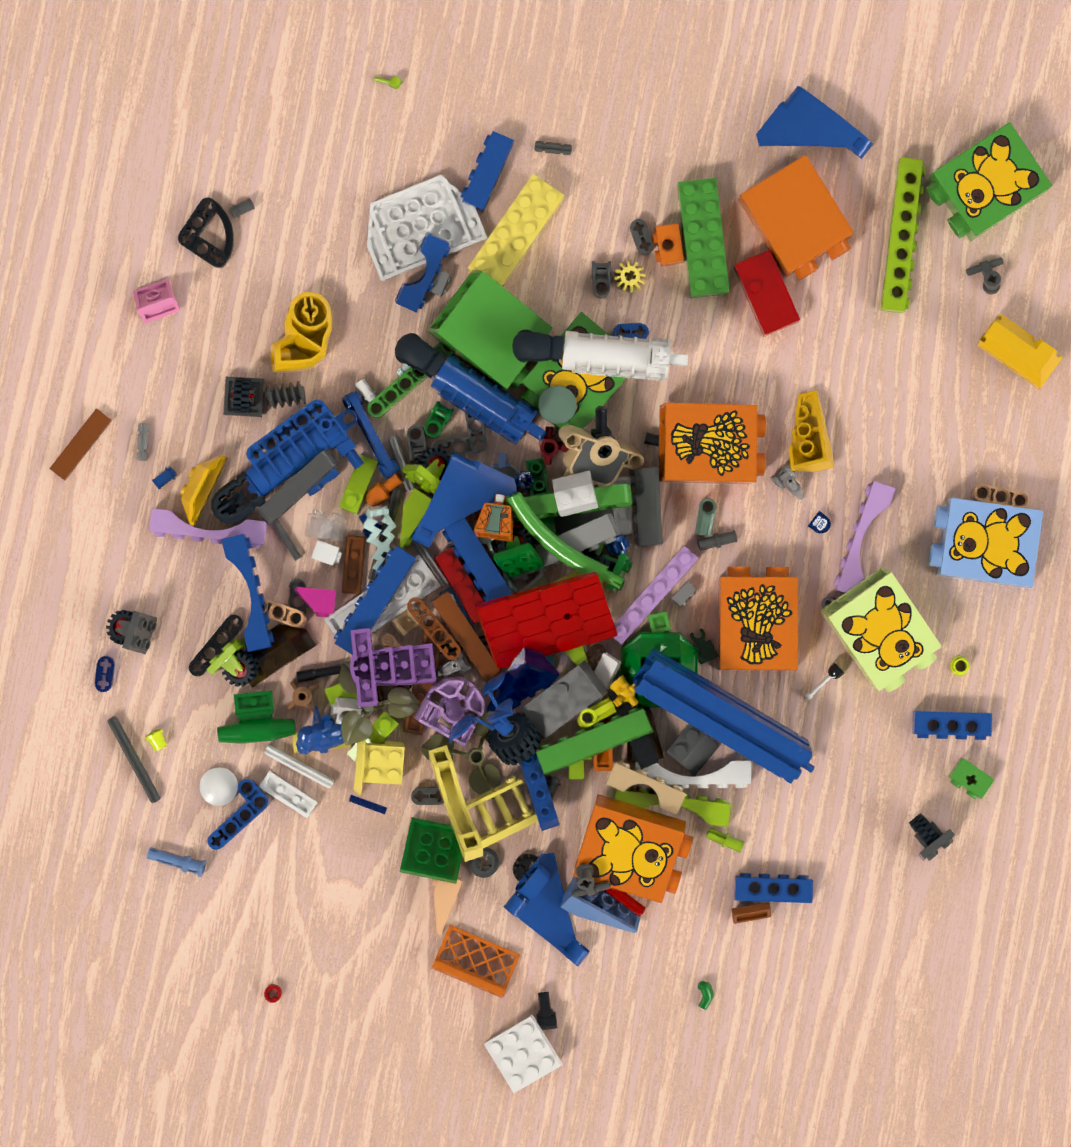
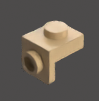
[390,606,424,637]

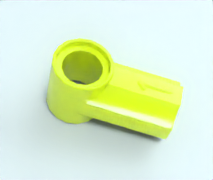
[577,698,616,729]

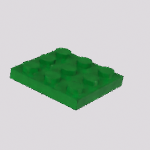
[400,817,462,884]

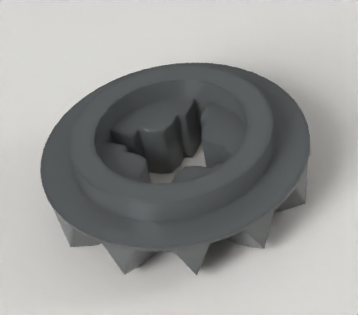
[468,847,499,878]

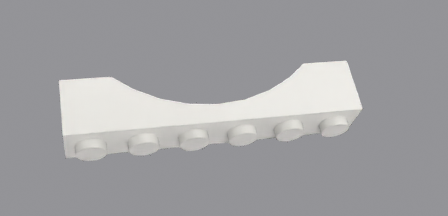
[635,760,751,789]

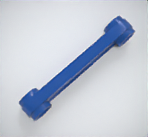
[342,391,399,479]

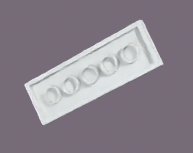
[324,555,441,635]

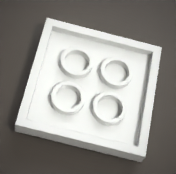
[484,1015,563,1093]

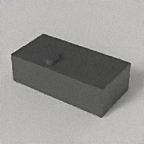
[521,660,608,739]

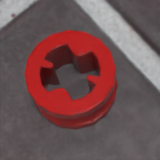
[264,984,282,1003]

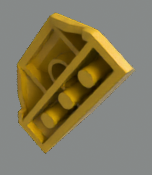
[180,455,228,527]

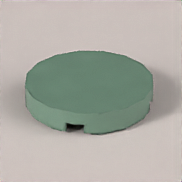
[538,386,577,425]

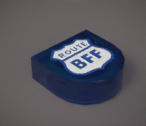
[807,511,831,534]

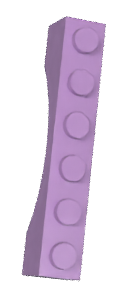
[833,481,896,593]
[149,508,268,548]
[613,546,699,645]

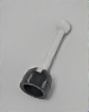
[805,662,845,700]

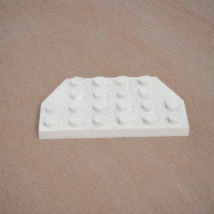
[367,175,488,282]

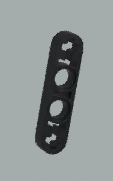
[189,615,243,676]

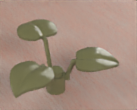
[339,662,420,746]
[421,711,501,799]

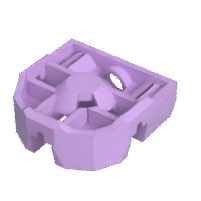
[414,677,484,746]

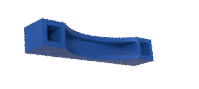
[221,534,274,652]

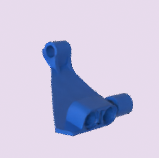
[756,86,873,159]
[503,853,590,966]

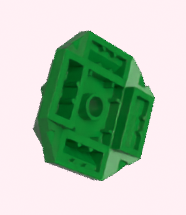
[620,632,698,708]

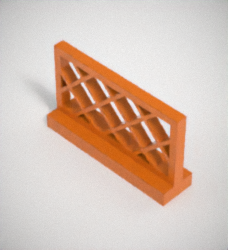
[431,925,520,998]

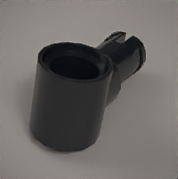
[536,991,558,1030]

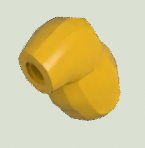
[270,292,332,372]

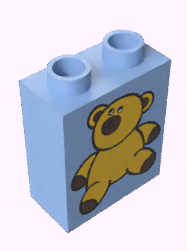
[929,498,1043,588]

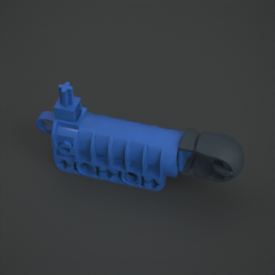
[395,333,547,445]
[211,400,364,524]

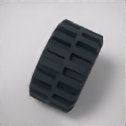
[488,713,541,766]

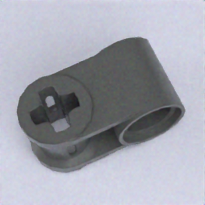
[592,261,611,299]
[407,425,428,463]

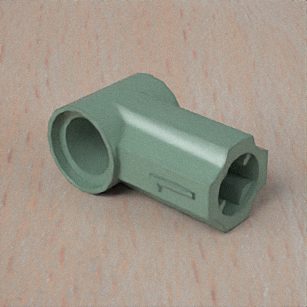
[695,498,717,536]

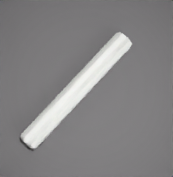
[264,745,334,788]

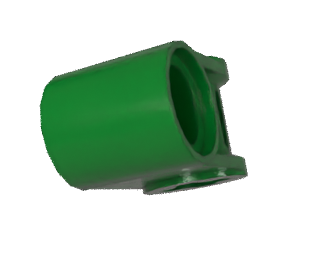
[424,401,454,439]

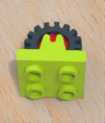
[401,448,451,494]
[207,637,259,687]

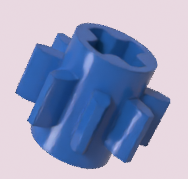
[605,533,630,556]

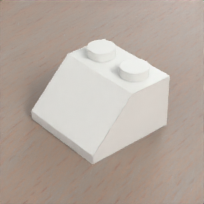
[552,470,598,517]

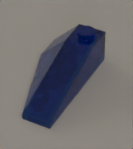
[487,647,559,712]

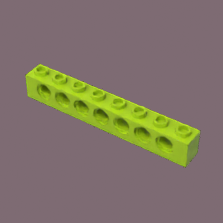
[880,157,926,314]

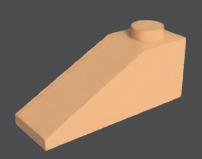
[432,879,463,935]

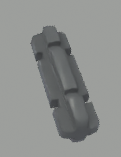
[534,141,572,155]

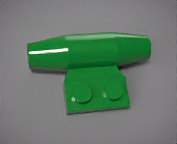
[217,690,296,744]

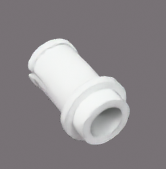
[355,378,377,403]

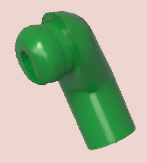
[698,981,714,1010]

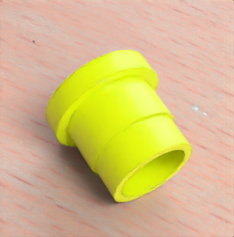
[950,656,969,675]
[145,728,167,751]

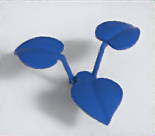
[449,671,514,744]

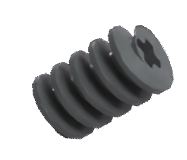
[265,381,306,410]

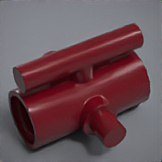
[539,426,569,465]

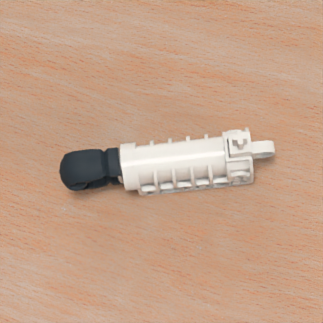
[512,329,689,381]

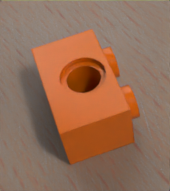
[652,223,684,267]

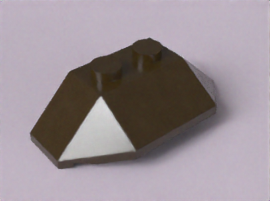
[246,624,317,688]

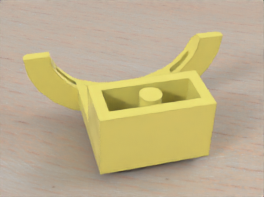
[353,740,405,796]

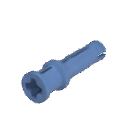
[147,847,206,877]

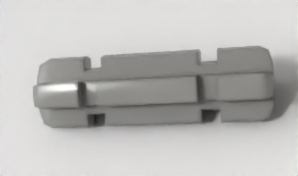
[137,423,149,461]

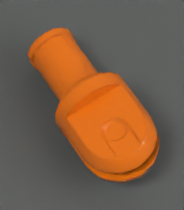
[365,473,403,507]

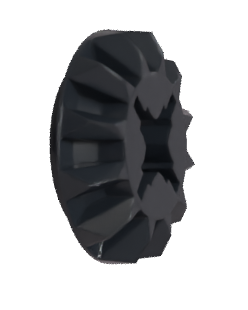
[513,854,538,881]

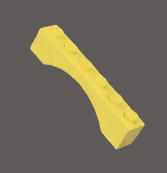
[429,745,483,862]

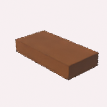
[731,902,771,924]

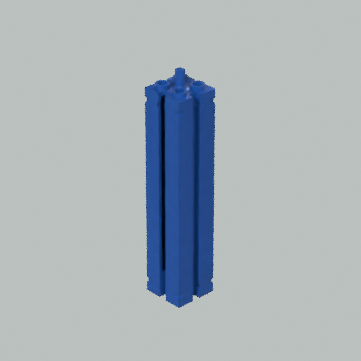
[633,648,815,784]

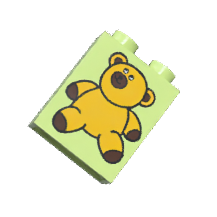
[820,566,942,692]

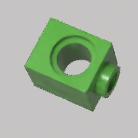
[647,611,671,632]

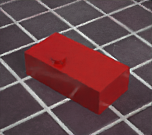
[733,250,800,337]

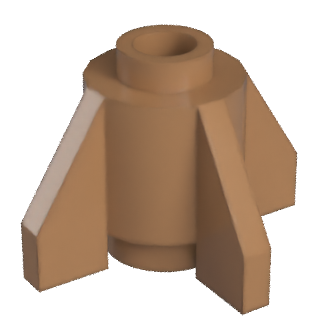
[287,681,319,713]

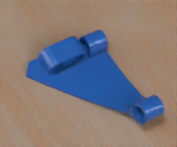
[411,452,517,548]

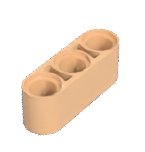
[972,484,1029,508]
[264,598,307,628]

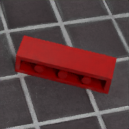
[435,548,484,624]

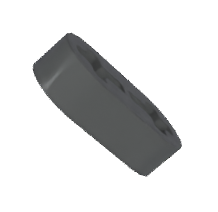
[630,219,654,255]
[411,787,444,805]

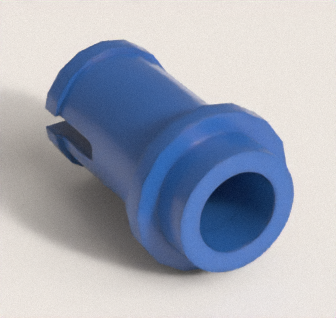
[152,466,177,490]

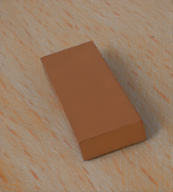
[342,535,366,594]

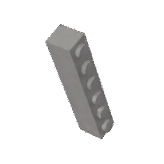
[512,513,620,582]

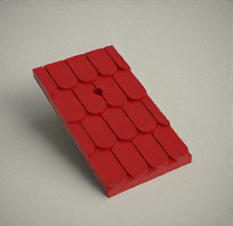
[474,571,618,669]

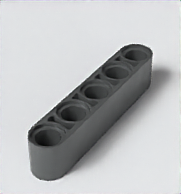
[257,449,338,525]

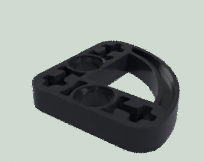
[178,198,234,268]

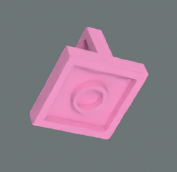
[133,278,180,324]

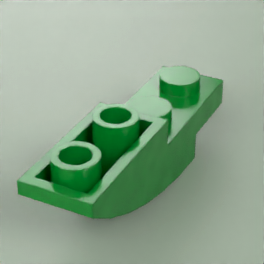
[525,458,556,535]

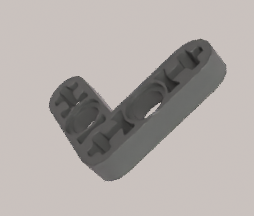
[432,410,487,456]

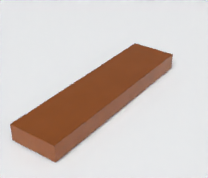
[49,408,112,480]

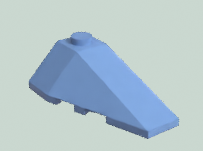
[561,876,641,933]

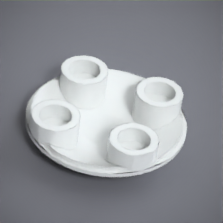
[200,767,238,806]

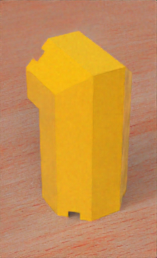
[976,313,1063,390]

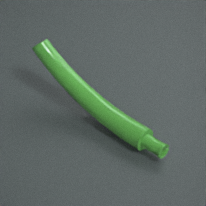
[506,492,625,589]

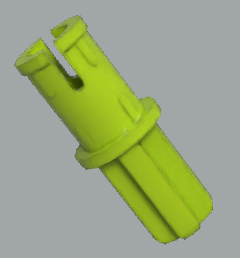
[706,828,745,853]

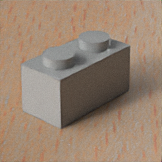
[430,270,451,297]
[671,581,696,607]

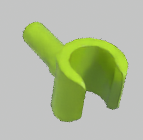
[374,75,402,89]

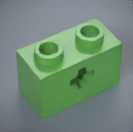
[948,758,994,799]

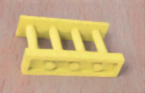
[465,775,538,848]

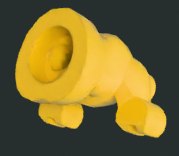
[609,675,639,707]

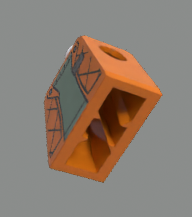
[474,494,513,542]

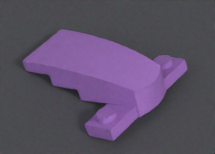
[350,628,437,708]

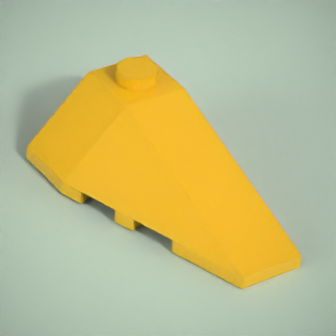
[788,390,834,472]

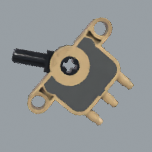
[558,405,644,488]

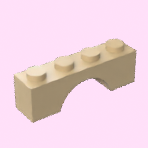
[606,761,686,815]

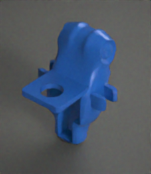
[296,706,344,755]

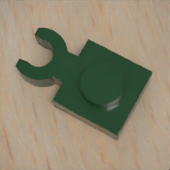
[690,628,718,664]

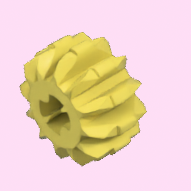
[614,260,646,293]

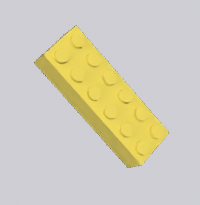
[468,174,565,287]

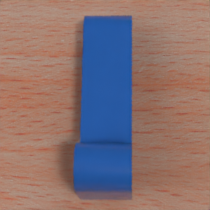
[208,779,269,850]

